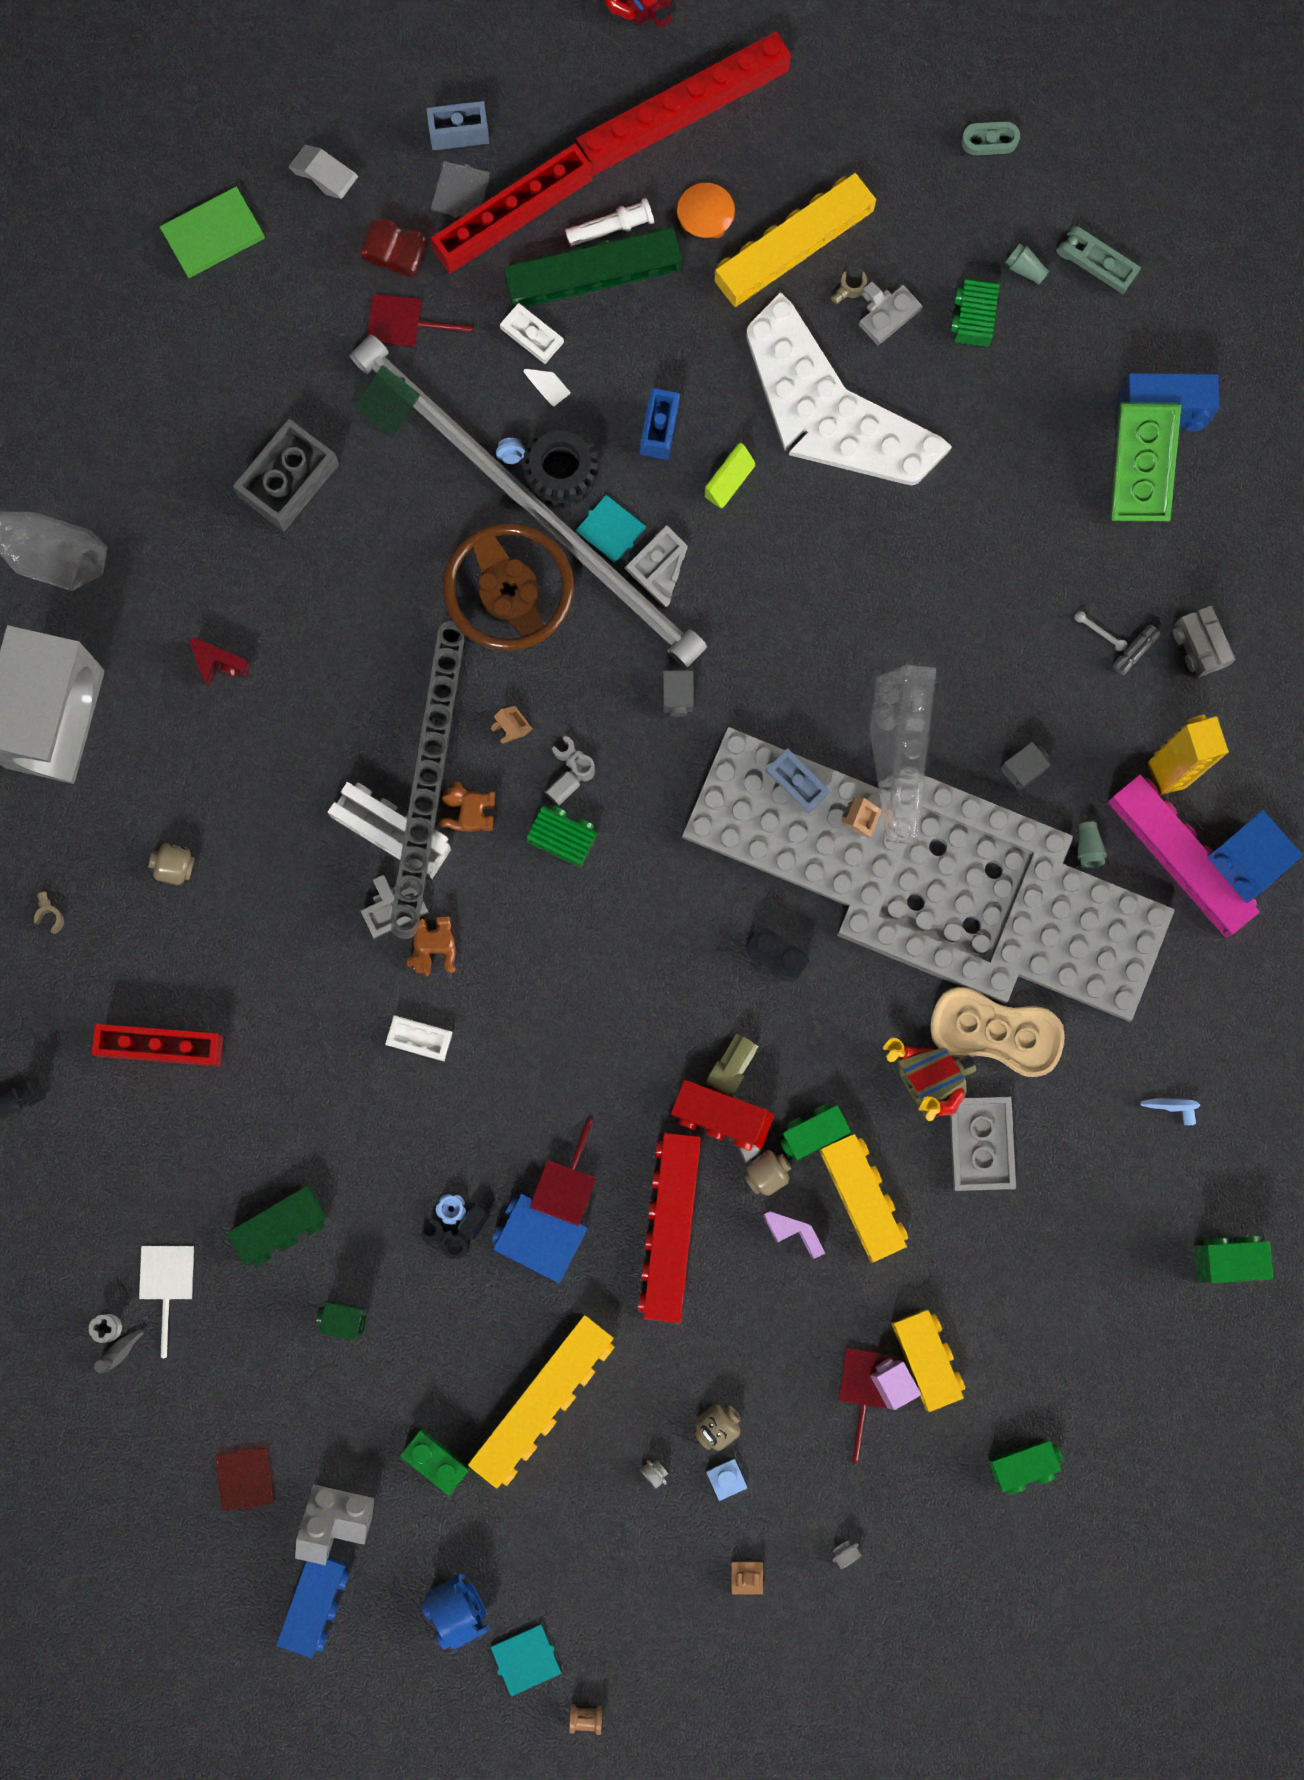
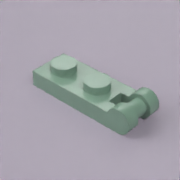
[1056,226,1141,295]

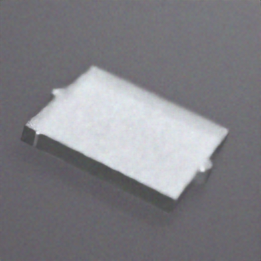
[431,161,490,218]

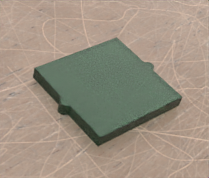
[355,365,421,437]

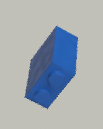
[1207,810,1303,903]
[491,1194,588,1283]

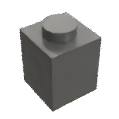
[663,671,694,717]
[1000,742,1051,792]

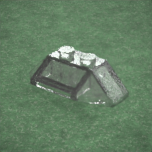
[0,511,108,591]

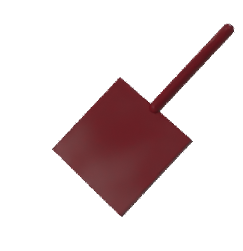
[367,294,473,347]
[530,1118,596,1227]
[838,1348,897,1464]

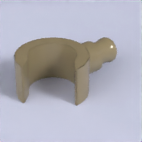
[831,271,867,304]
[34,892,64,934]

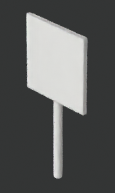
[139,1246,194,1359]

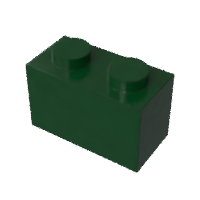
[315,1301,369,1341]

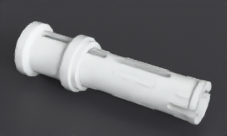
[565,198,654,247]

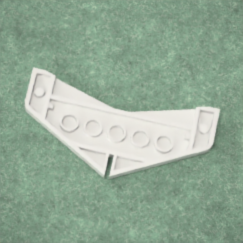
[746,293,952,485]

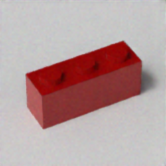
[671,1080,774,1151]

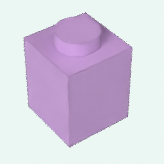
[870,1358,921,1410]

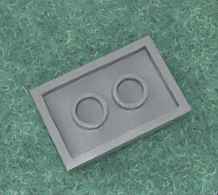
[950,1097,1016,1191]

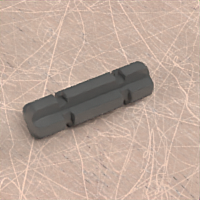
[1113,624,1161,675]

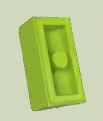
[705,443,755,508]

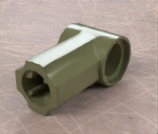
[705,1034,759,1097]

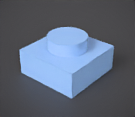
[706,1458,747,1501]

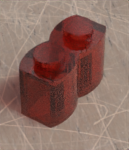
[360,219,428,279]

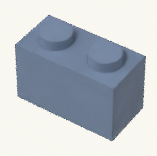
[426,101,490,151]

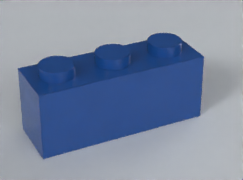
[276,1556,350,1658]

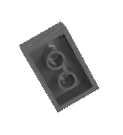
[233,419,339,532]

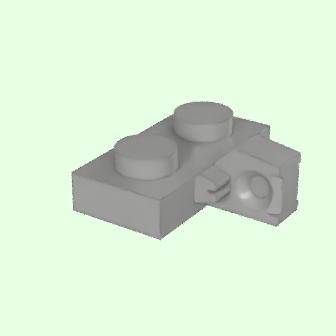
[859,282,922,346]
[361,875,429,939]

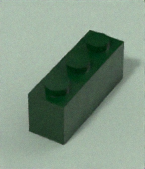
[226,1186,329,1268]

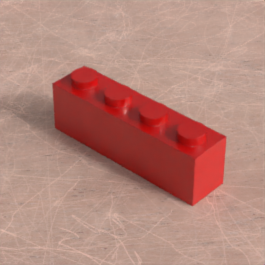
[92,1024,223,1067]

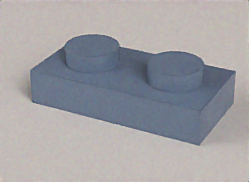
[766,749,830,814]

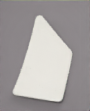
[524,369,571,406]

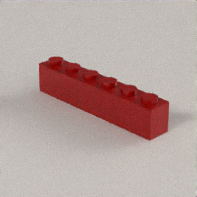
[431,143,592,274]
[638,1133,701,1323]

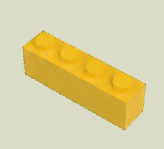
[819,1134,908,1262]

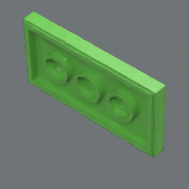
[1110,402,1181,521]

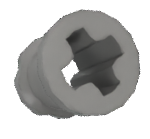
[89,1314,122,1343]

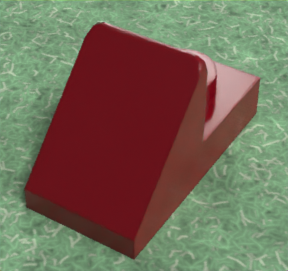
[190,637,251,687]

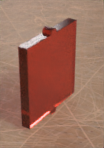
[215,1448,274,1511]

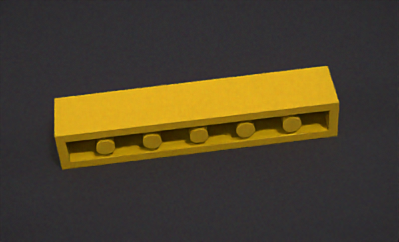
[714,173,876,307]
[1147,715,1229,796]
[468,1315,615,1489]

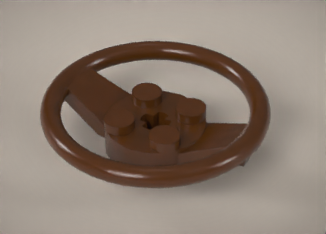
[443,523,574,651]

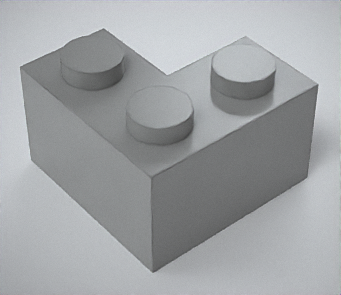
[295,1484,374,1565]

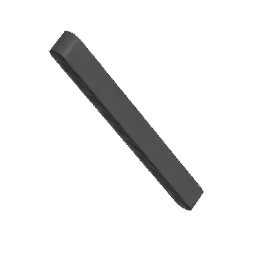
[391,621,465,939]

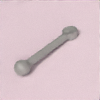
[1075,611,1128,652]

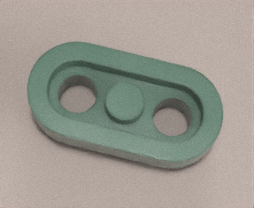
[961,122,1020,155]

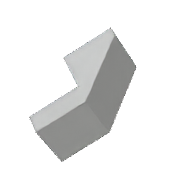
[288,145,358,199]

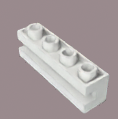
[328,782,451,879]

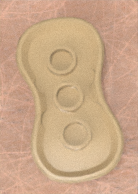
[931,987,1065,1077]

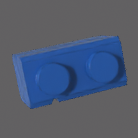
[640,389,680,460]

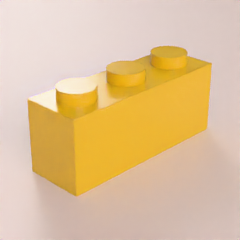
[891,1309,965,1412]

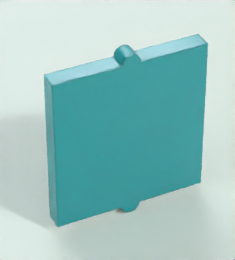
[575,495,646,564]
[491,1624,561,1696]

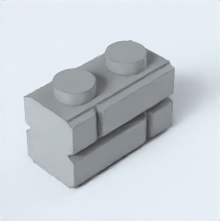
[1173,606,1236,678]

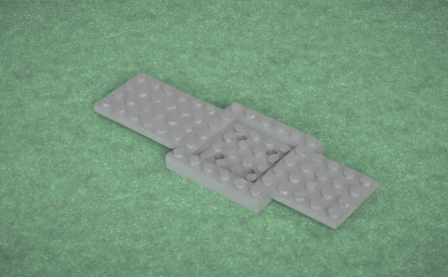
[682,727,1175,1022]

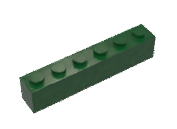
[504,227,682,309]

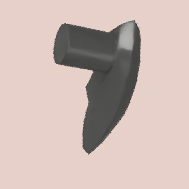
[94,1329,144,1374]

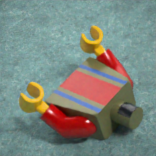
[883,1038,976,1121]

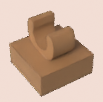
[491,706,532,744]
[841,796,882,837]
[731,1561,763,1594]

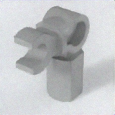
[545,736,595,806]

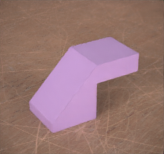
[763,1212,825,1259]

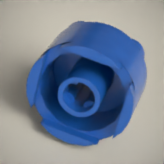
[421,1573,490,1650]

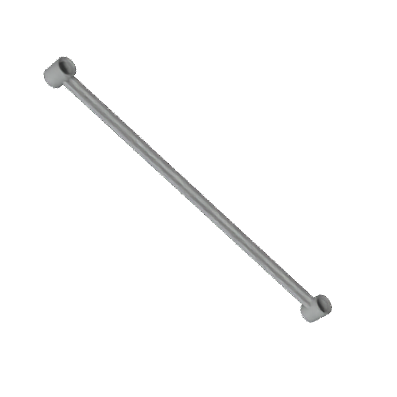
[349,334,707,669]

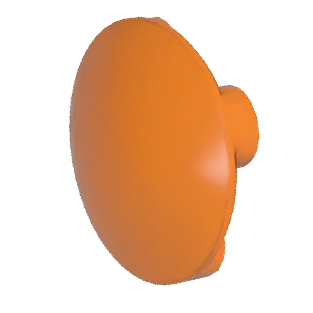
[677,183,735,238]

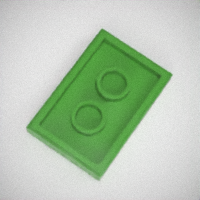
[160,186,265,279]

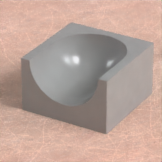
[0,625,105,784]

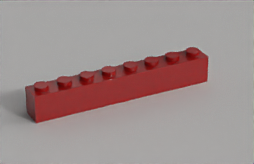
[576,31,791,176]

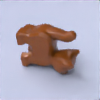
[438,781,495,833]
[406,917,456,976]

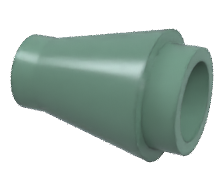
[1005,243,1049,285]
[1077,822,1107,868]

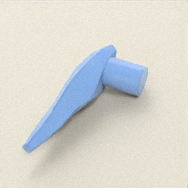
[1140,1098,1200,1125]

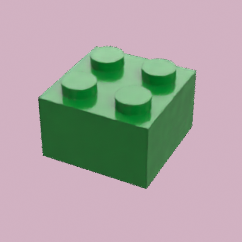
[1194,1236,1273,1283]

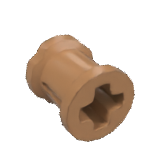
[569,1704,602,1735]

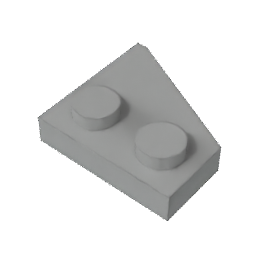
[625,525,688,608]

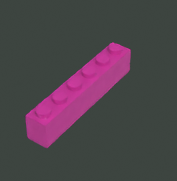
[1108,775,1260,938]

